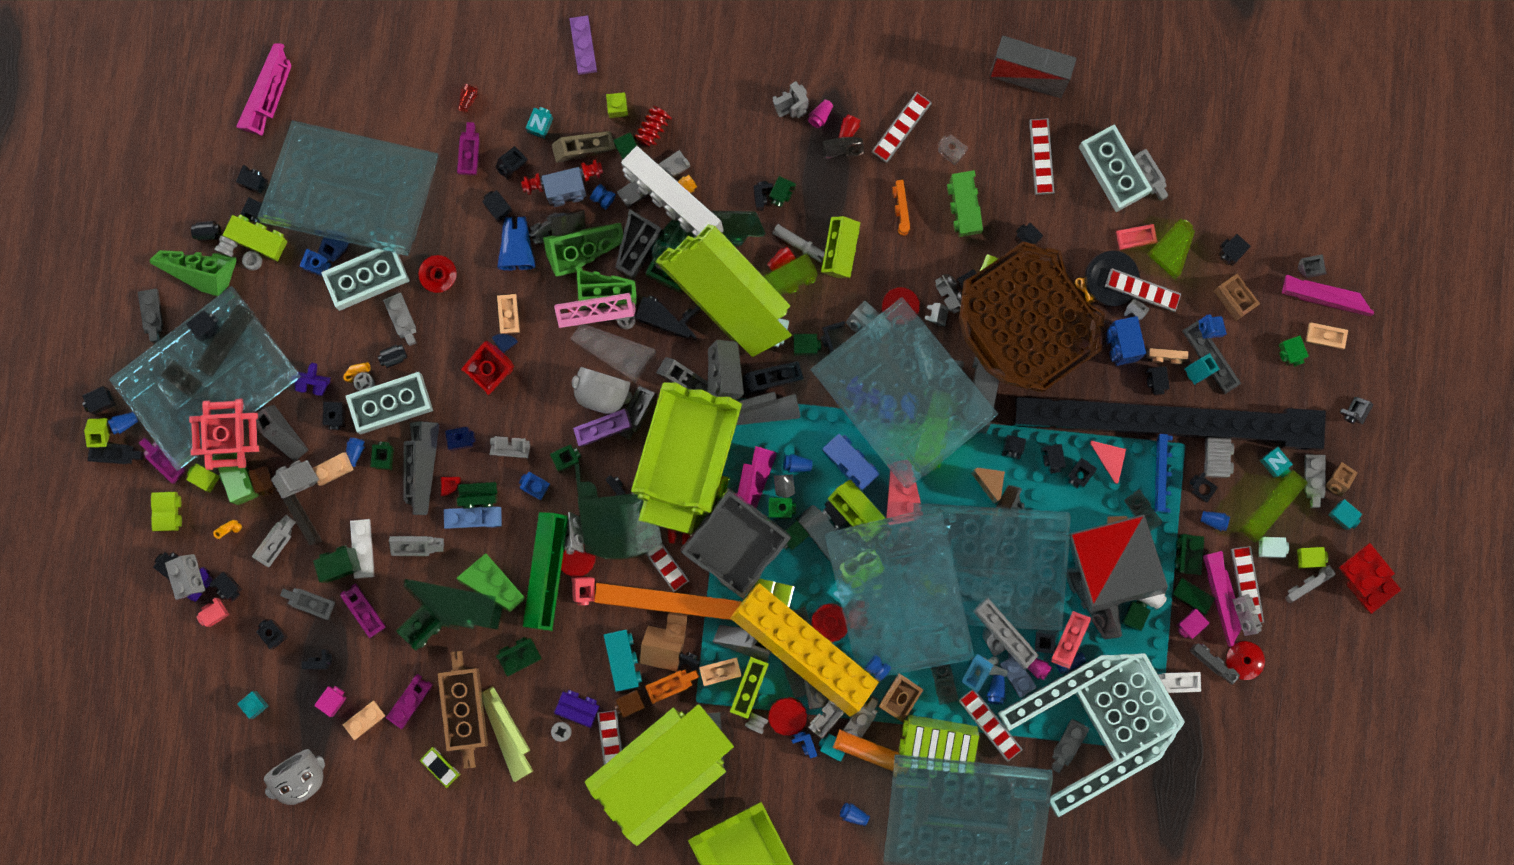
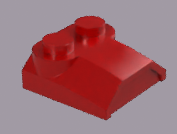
[461,341,514,395]

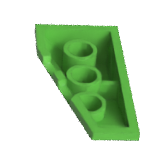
[543,223,623,276]
[150,250,236,296]

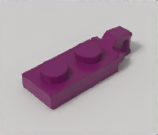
[457,122,480,176]
[139,438,187,484]

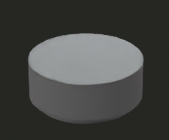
[242,251,262,271]

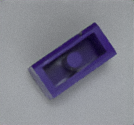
[554,689,600,728]

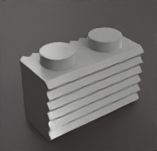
[1204,437,1234,478]
[271,460,319,498]

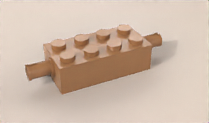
[438,651,488,769]

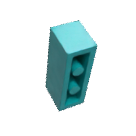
[604,630,642,692]

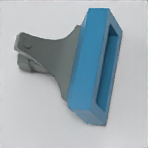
[961,654,1008,693]

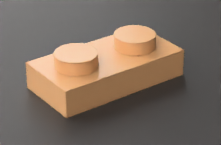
[497,294,520,334]
[1306,323,1348,350]
[1147,348,1188,364]
[313,453,353,486]
[699,658,742,686]
[343,701,386,740]

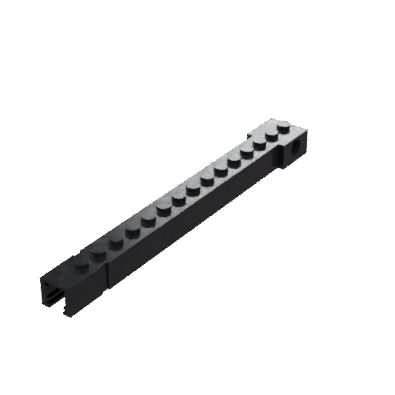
[1013,397,1326,451]

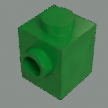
[1279,336,1309,367]
[769,498,796,519]

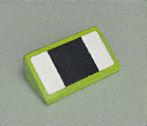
[420,747,461,788]

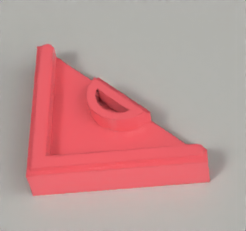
[1090,441,1126,484]

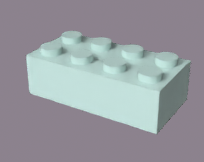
[1079,124,1152,212]
[321,243,410,311]
[346,372,433,435]

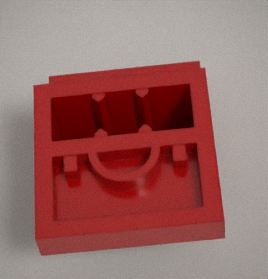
[1338,543,1401,614]

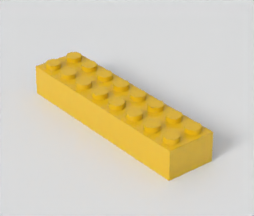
[730,583,879,717]

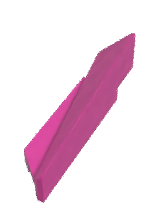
[738,446,777,508]

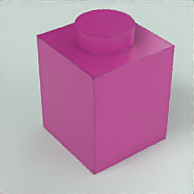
[1177,609,1209,639]
[314,686,347,717]

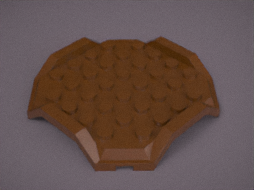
[959,242,1105,393]

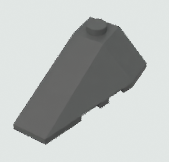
[1064,566,1122,639]

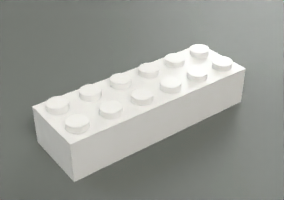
[621,146,724,238]

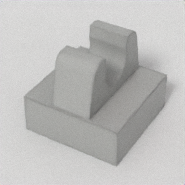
[773,92,795,117]
[1124,298,1149,320]
[925,303,949,326]

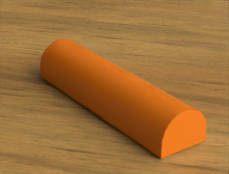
[833,730,910,775]

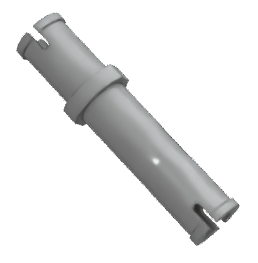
[772,224,825,263]

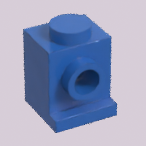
[300,249,332,277]

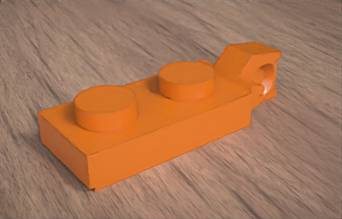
[645,669,700,704]

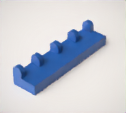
[1154,434,1173,513]

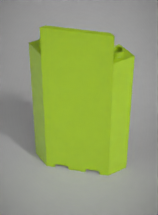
[655,224,792,357]
[631,382,742,535]
[585,704,734,846]
[688,802,793,865]

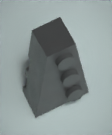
[616,209,663,281]
[708,340,744,401]
[795,505,855,570]

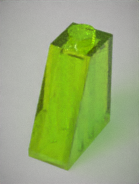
[1147,219,1195,280]

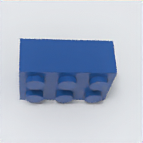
[1105,316,1146,366]

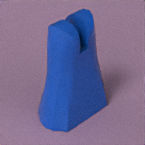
[497,216,535,271]

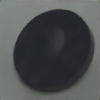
[1085,251,1140,306]

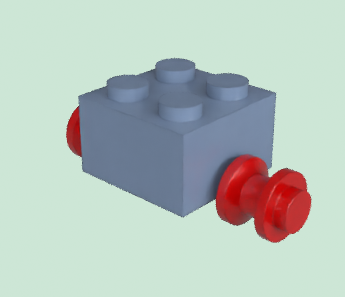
[521,159,603,207]

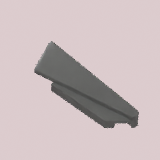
[736,392,801,425]

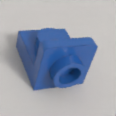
[1199,315,1227,339]
[519,472,550,500]
[792,731,817,758]

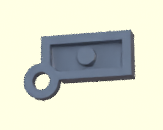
[999,652,1037,698]

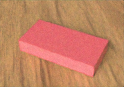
[1116,224,1158,250]

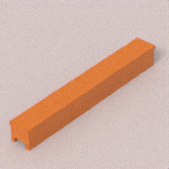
[594,583,742,620]

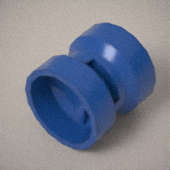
[590,183,616,210]
[864,655,891,682]

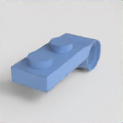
[444,507,502,529]

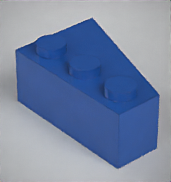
[822,434,879,492]

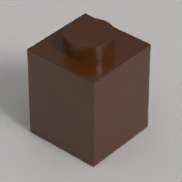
[248,465,277,496]
[614,690,646,718]

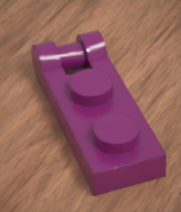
[340,583,386,638]
[386,674,433,729]

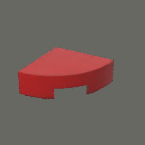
[441,477,461,497]

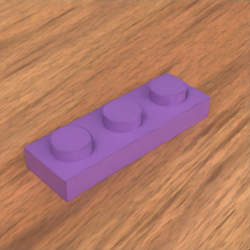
[569,16,597,75]
[573,409,633,447]

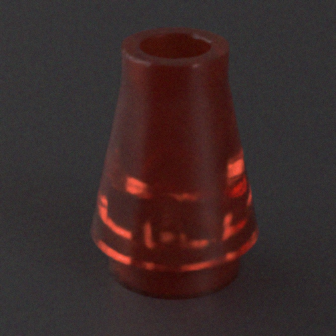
[457,83,478,113]

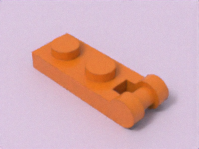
[892,180,910,236]

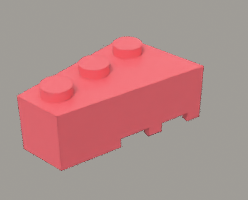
[886,459,924,526]

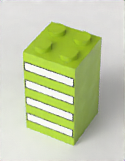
[899,715,979,774]

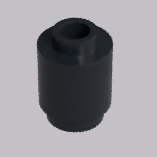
[191,220,221,241]
[378,344,408,368]

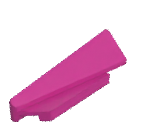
[236,44,291,136]
[1282,275,1374,316]
[1203,551,1242,647]

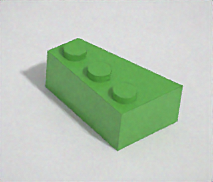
[577,267,636,311]
[212,453,259,505]
[456,553,525,612]

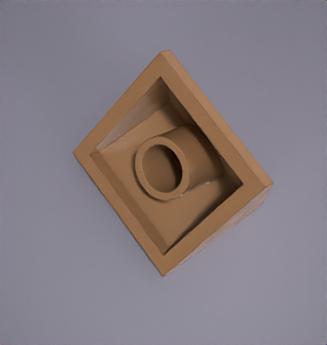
[1214,274,1260,321]
[971,468,1005,504]
[640,626,686,672]
[877,673,923,722]

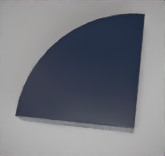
[492,334,518,353]

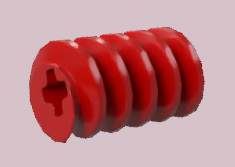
[634,106,672,148]

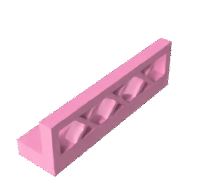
[554,293,636,328]

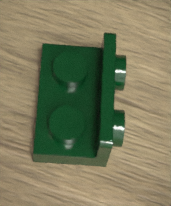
[1174,534,1204,575]
[496,637,542,677]

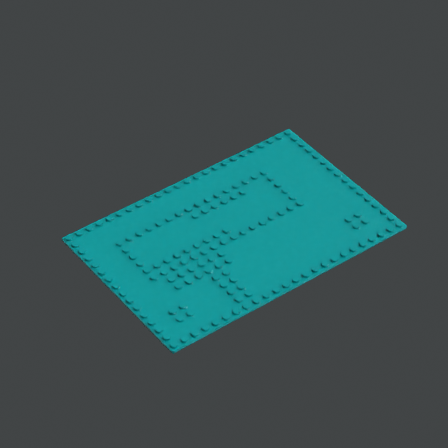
[696,398,1185,745]

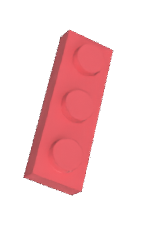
[1051,611,1091,669]

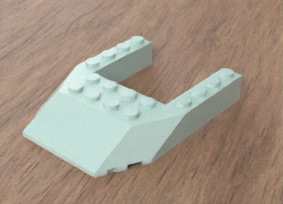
[998,653,1185,817]

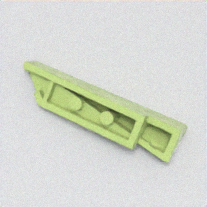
[482,686,533,782]

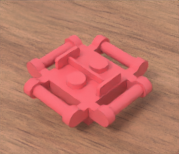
[189,398,260,470]

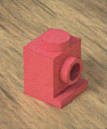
[571,577,595,605]
[196,598,230,627]

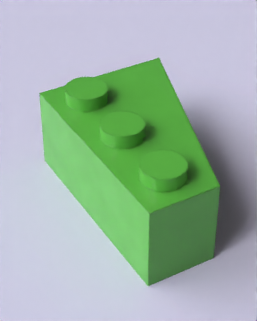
[947,170,983,237]

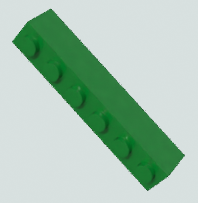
[523,512,568,631]

